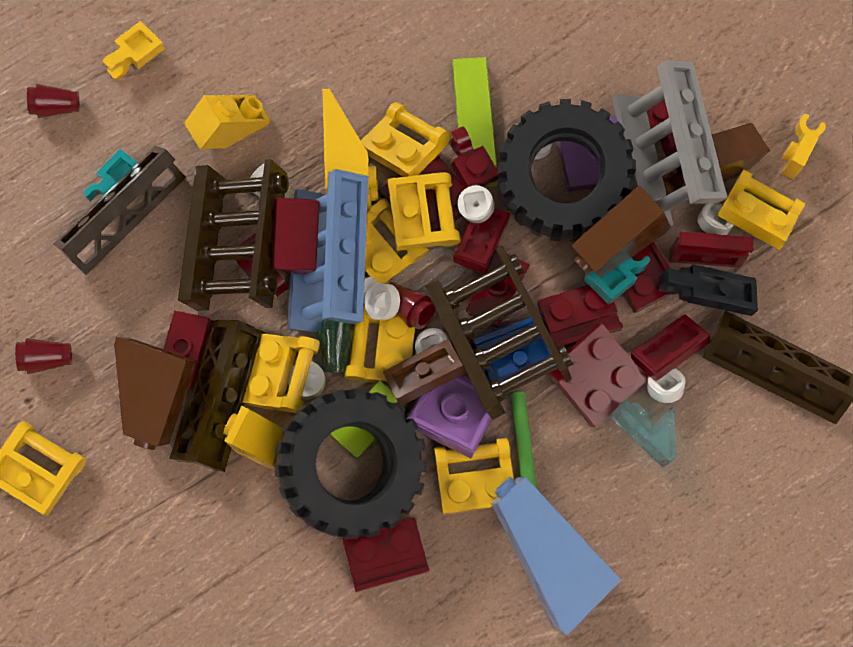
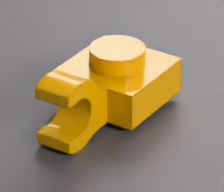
[102,21,165,81]
[781,114,826,180]

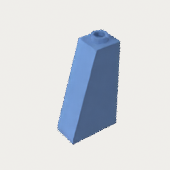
[491,477,621,636]

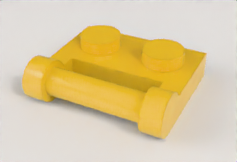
[361,102,450,177]
[717,169,806,250]
[388,172,461,251]
[365,199,429,284]
[344,306,416,384]
[243,333,320,413]
[0,421,86,516]
[434,437,514,515]

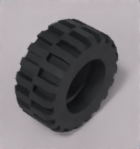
[498,99,636,241]
[274,389,428,539]

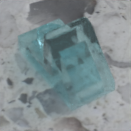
[610,399,676,468]

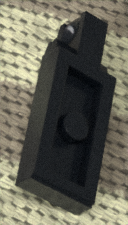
[659,264,758,316]

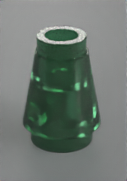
[317,320,354,373]

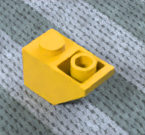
[184,95,271,150]
[224,406,284,470]

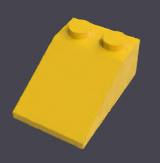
[322,89,379,212]

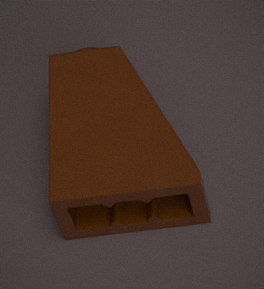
[662,122,770,195]
[571,185,671,278]
[114,337,197,450]

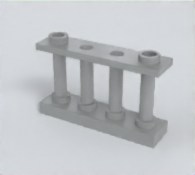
[612,60,727,226]

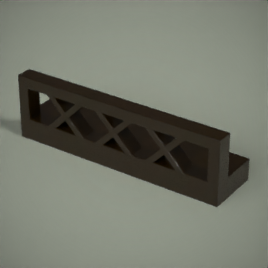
[53,146,186,275]
[702,311,853,425]
[170,320,265,472]

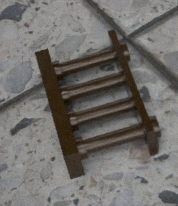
[178,159,289,311]
[425,246,574,419]

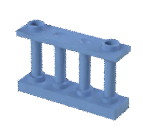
[288,169,368,334]

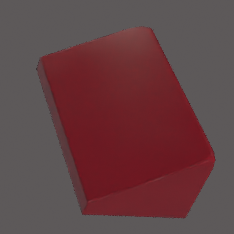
[271,198,320,275]

